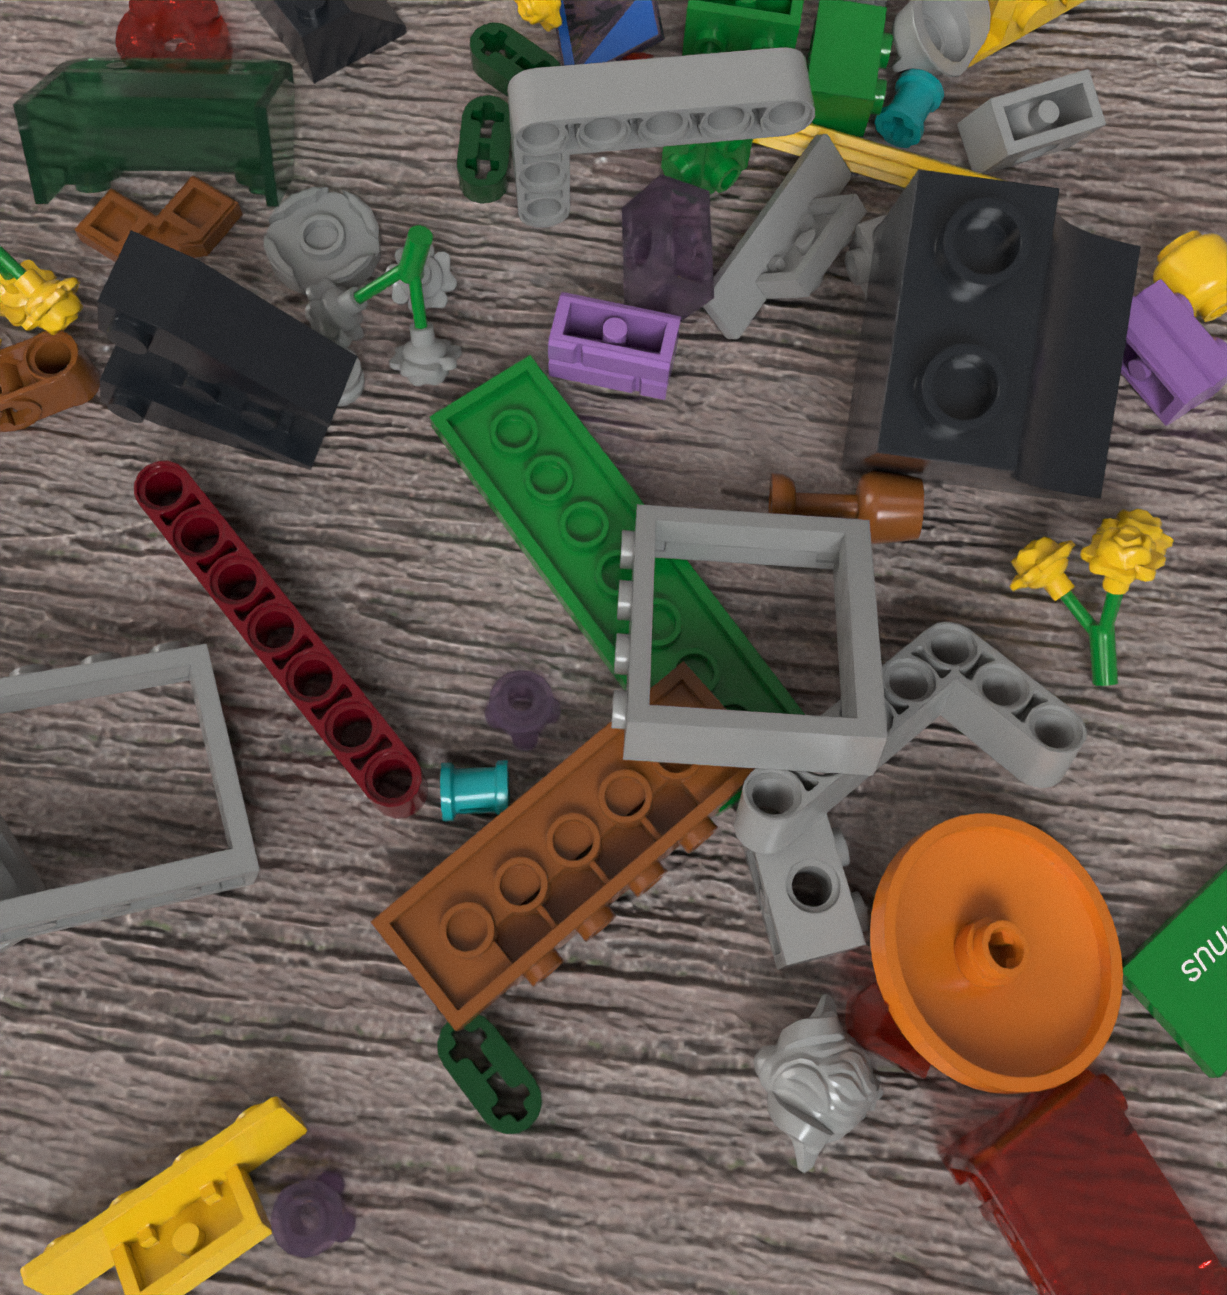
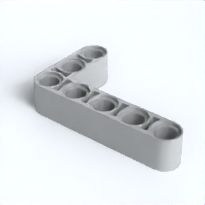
[507,47,815,228]
[734,622,1087,854]

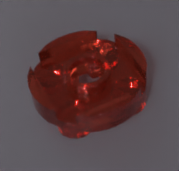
[115,0,233,98]

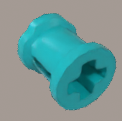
[875,68,945,148]
[440,760,510,821]

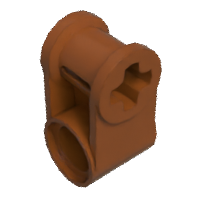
[0,331,100,432]

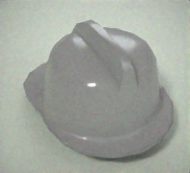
[891,0,991,77]

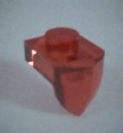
[846,982,931,1079]

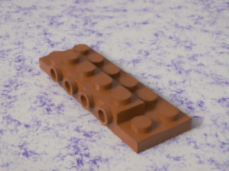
[371,661,756,1031]

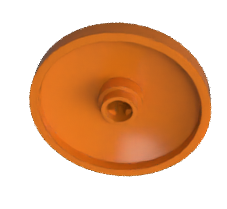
[870,813,1123,1094]

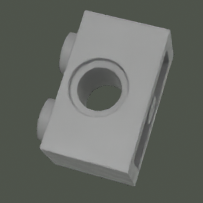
[957,69,1106,175]
[742,813,869,970]

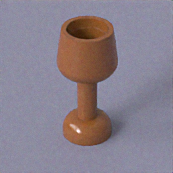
[768,470,924,544]

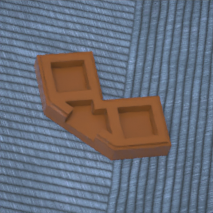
[74,175,243,262]

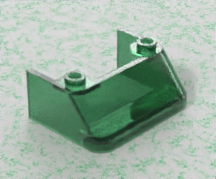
[13,58,295,207]

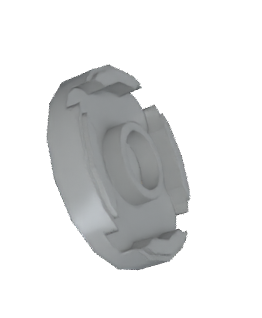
[263,187,382,296]

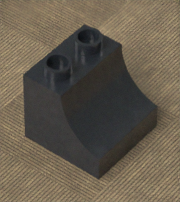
[841,169,1141,502]

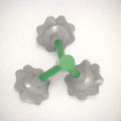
[305,225,462,386]

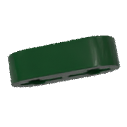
[470,22,561,97]
[457,95,512,204]
[437,1015,543,1134]

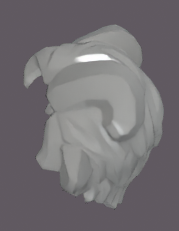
[753,994,884,1173]

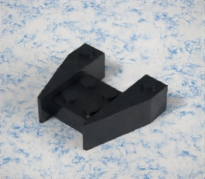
[97,230,358,470]

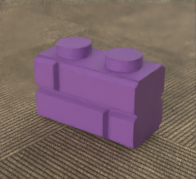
[1121,279,1227,426]
[548,292,681,400]

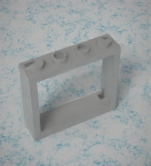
[611,504,888,776]
[0,641,260,944]

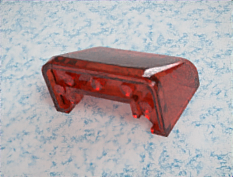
[938,1069,1227,1295]

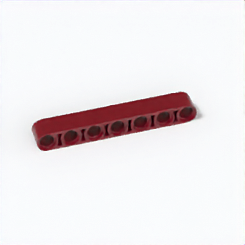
[134,460,428,819]

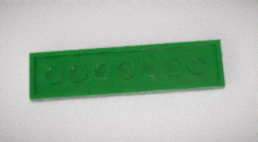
[429,355,805,817]

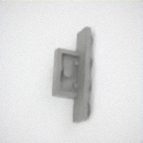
[700,134,867,339]

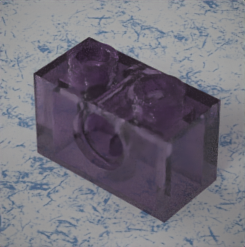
[621,174,714,321]

